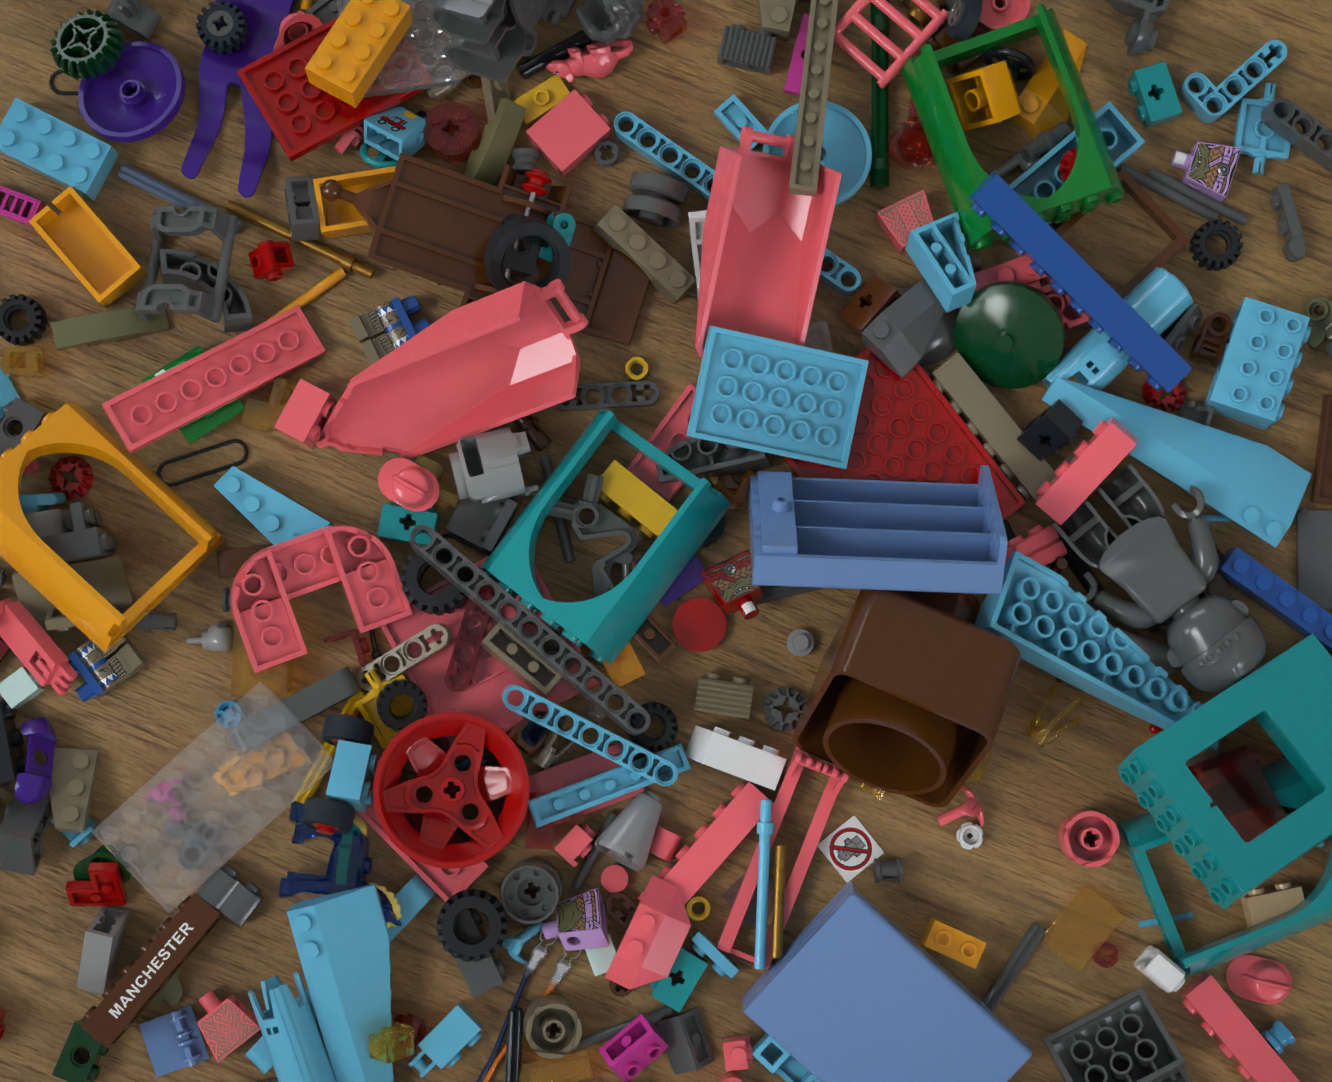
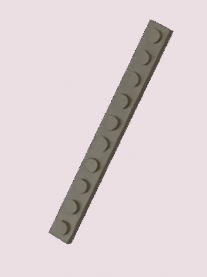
[788,0,838,197]

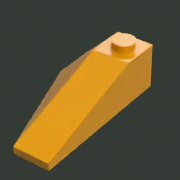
[1008,29,1087,137]

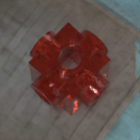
[645,0,687,45]

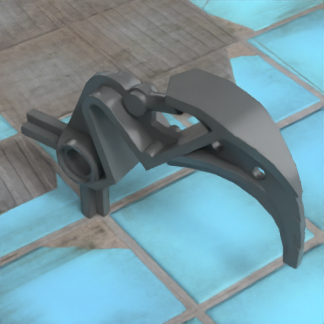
[548,473,637,635]

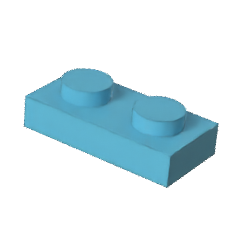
[713,94,768,150]
[691,929,739,979]

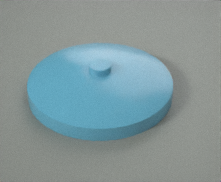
[763,101,872,206]

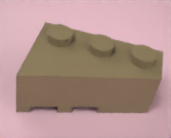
[757,0,796,41]

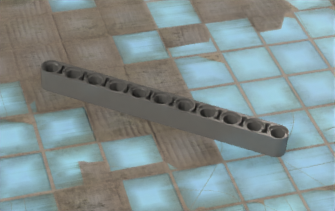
[410,525,651,736]

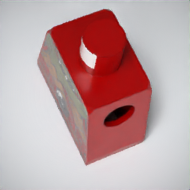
[701,550,763,620]

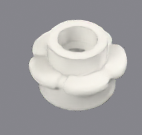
[956,822,983,850]

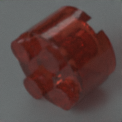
[423,102,481,163]

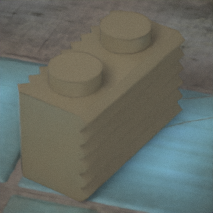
[694,673,754,719]

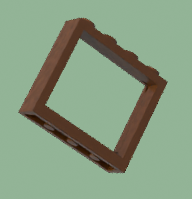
[1051,168,1191,298]

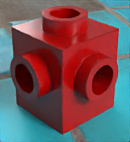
[248,240,295,282]

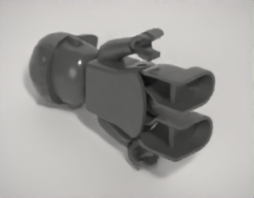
[429,0,548,82]
[1052,463,1266,693]

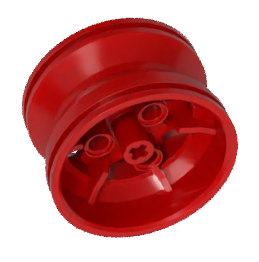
[373,712,530,869]

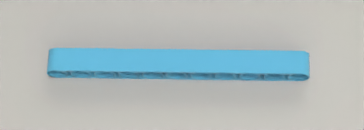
[614,112,861,296]

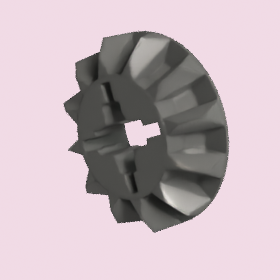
[763,687,806,731]

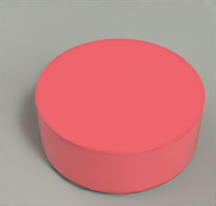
[601,864,629,893]

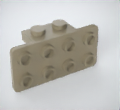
[12,555,133,631]

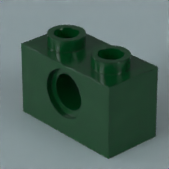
[52,1018,109,1082]

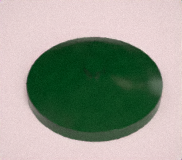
[954,281,1065,389]

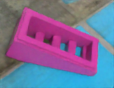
[0,185,47,229]

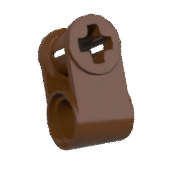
[1189,312,1232,367]

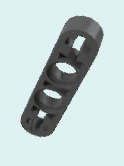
[556,380,660,412]

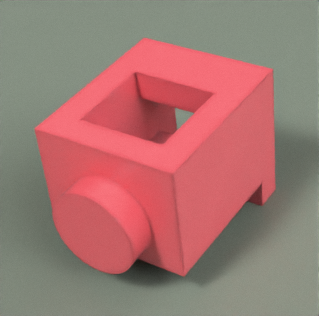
[554,823,597,867]
[722,1035,753,1071]

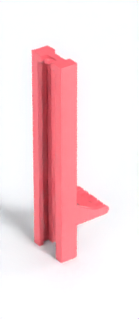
[716,746,849,969]

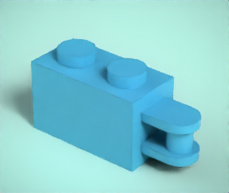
[408,1002,483,1078]

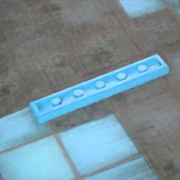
[528,743,691,828]

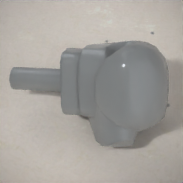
[187,622,235,652]

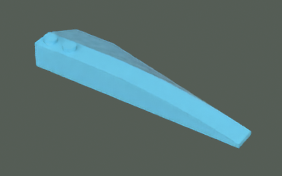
[287,883,394,1082]

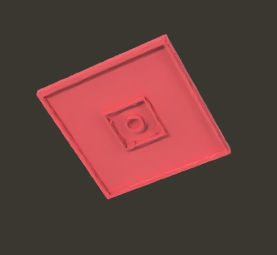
[381,556,598,761]

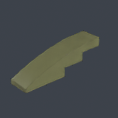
[464,98,526,186]
[50,307,171,351]

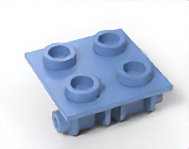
[139,1005,210,1077]

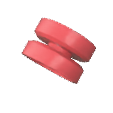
[974,0,1031,35]

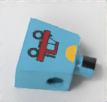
[364,106,430,161]

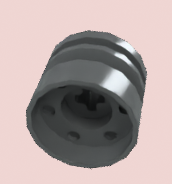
[500,858,563,924]

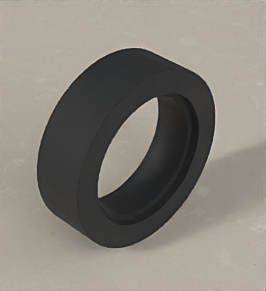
[484,217,571,291]

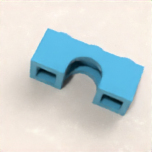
[752,1033,821,1082]

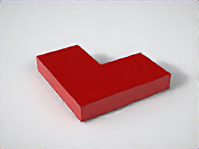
[65,862,128,906]

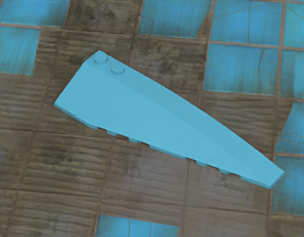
[1041,376,1312,548]
[974,550,1219,750]

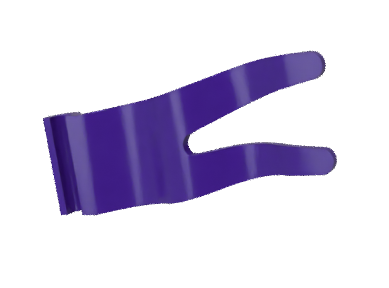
[181,0,298,198]

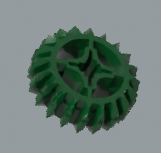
[50,9,125,82]

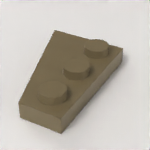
[44,747,100,833]

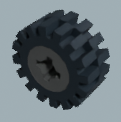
[196,0,249,54]

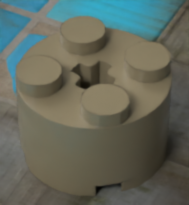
[523,995,582,1059]

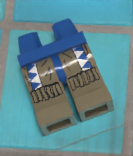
[348,295,430,365]
[68,635,148,702]

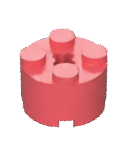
[1058,809,1120,867]

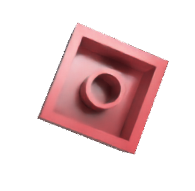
[274,378,338,449]

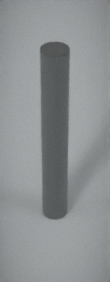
[571,811,618,890]

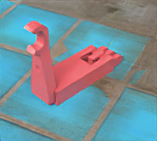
[0,598,77,695]

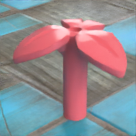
[937,785,984,827]

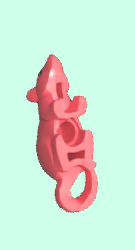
[546,39,633,82]

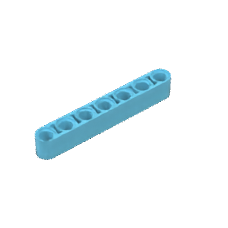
[502,684,678,786]

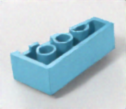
[213,466,334,545]

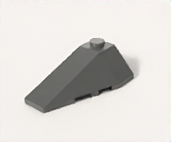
[656,437,772,484]

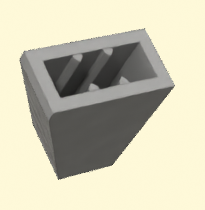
[77,906,131,994]

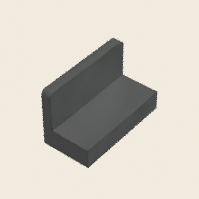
[657,1007,715,1074]

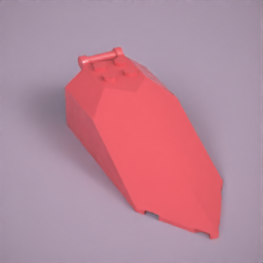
[695,126,842,361]
[315,279,588,459]

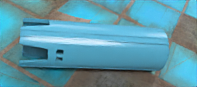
[1042,267,1193,391]
[248,972,337,1082]

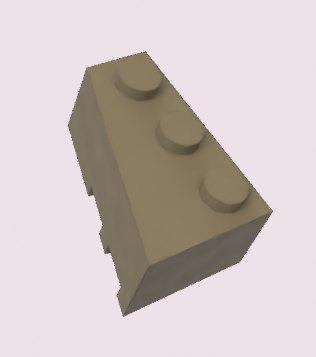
[481,623,582,698]

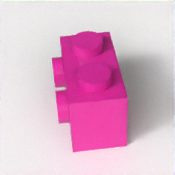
[599,1014,669,1082]

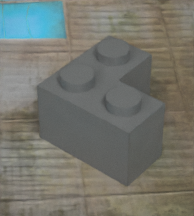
[0,797,51,876]

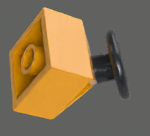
[946,47,1037,132]

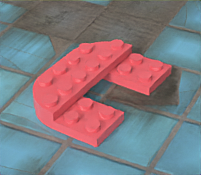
[230,525,412,673]

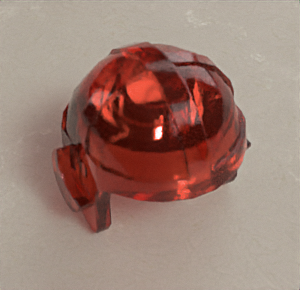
[888,119,934,169]

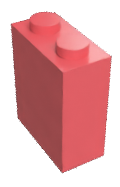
[526,89,611,178]

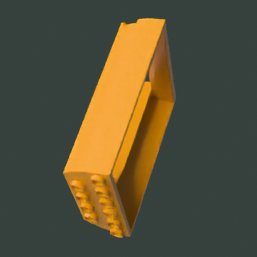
[0,402,225,654]

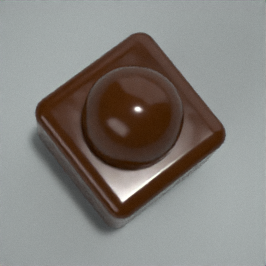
[792,589,1021,807]

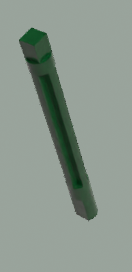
[870,0,890,189]

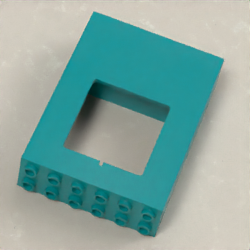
[1117,633,1332,910]

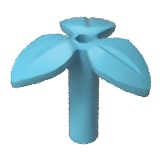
[502,921,543,964]

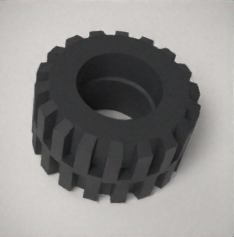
[401,544,473,616]
[436,889,508,962]

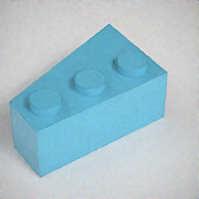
[905,212,977,312]

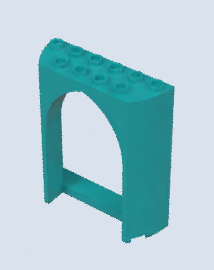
[481,408,731,665]
[1117,757,1332,978]

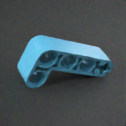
[1179,40,1288,123]

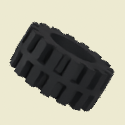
[376,679,428,731]

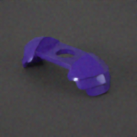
[14,717,57,804]

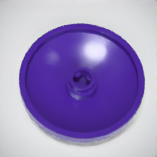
[78,41,186,142]

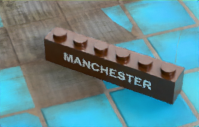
[80,893,223,1049]

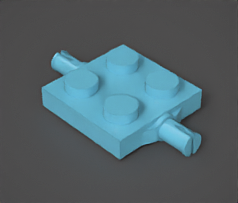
[1233,83,1290,175]

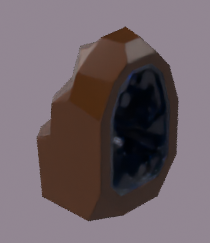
[508,710,550,755]

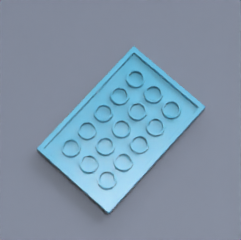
[686,326,869,469]

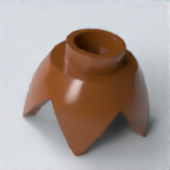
[704,470,752,509]

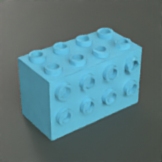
[1203,297,1312,430]

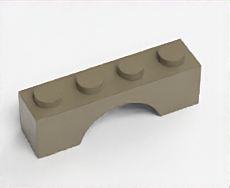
[593,204,696,304]

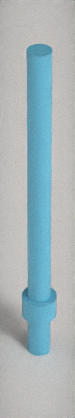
[754,799,774,969]

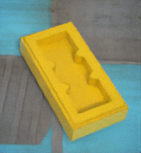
[513,75,570,126]

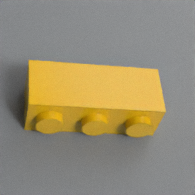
[599,460,678,539]

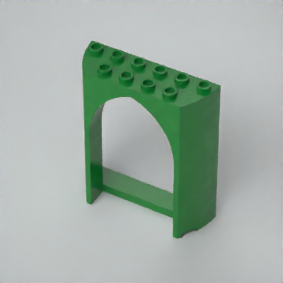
[902,4,1125,251]

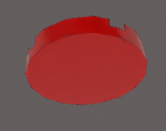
[672,597,727,652]

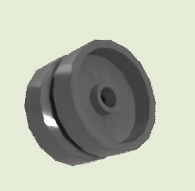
[622,172,689,228]

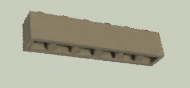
[929,353,1057,503]

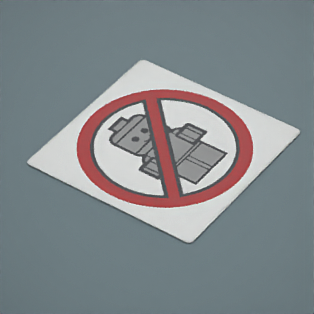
[817,816,884,883]

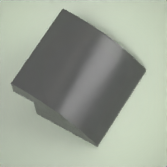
[1043,987,1192,1082]

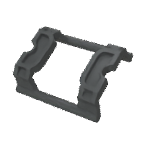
[135,206,238,322]

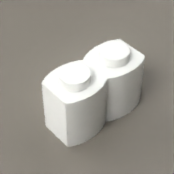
[1134,945,1185,993]

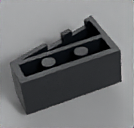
[0,699,27,787]

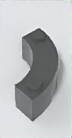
[159,249,252,333]

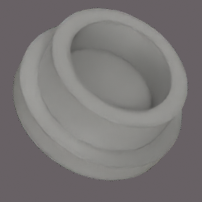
[786,629,814,657]

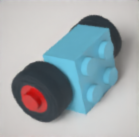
[302,714,378,835]

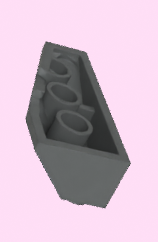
[861,278,945,379]

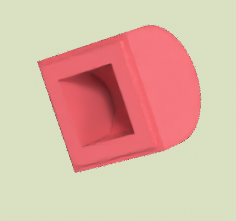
[649,824,682,862]

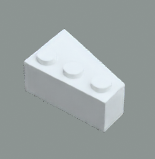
[685,725,786,790]

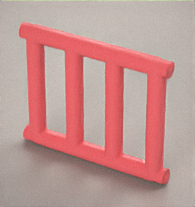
[834,0,949,89]

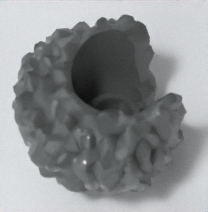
[575,0,645,44]

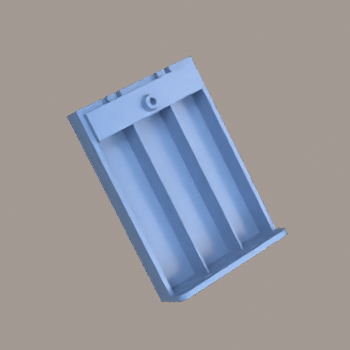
[748,465,1007,595]
[742,881,1033,1082]

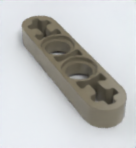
[357,623,452,690]

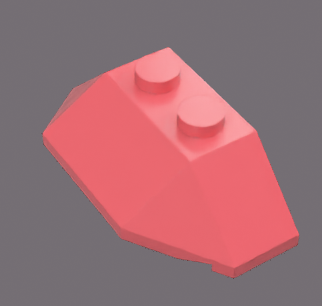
[604,875,691,989]

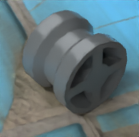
[512,148,539,176]

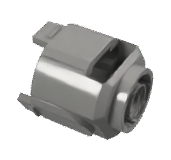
[449,427,539,504]

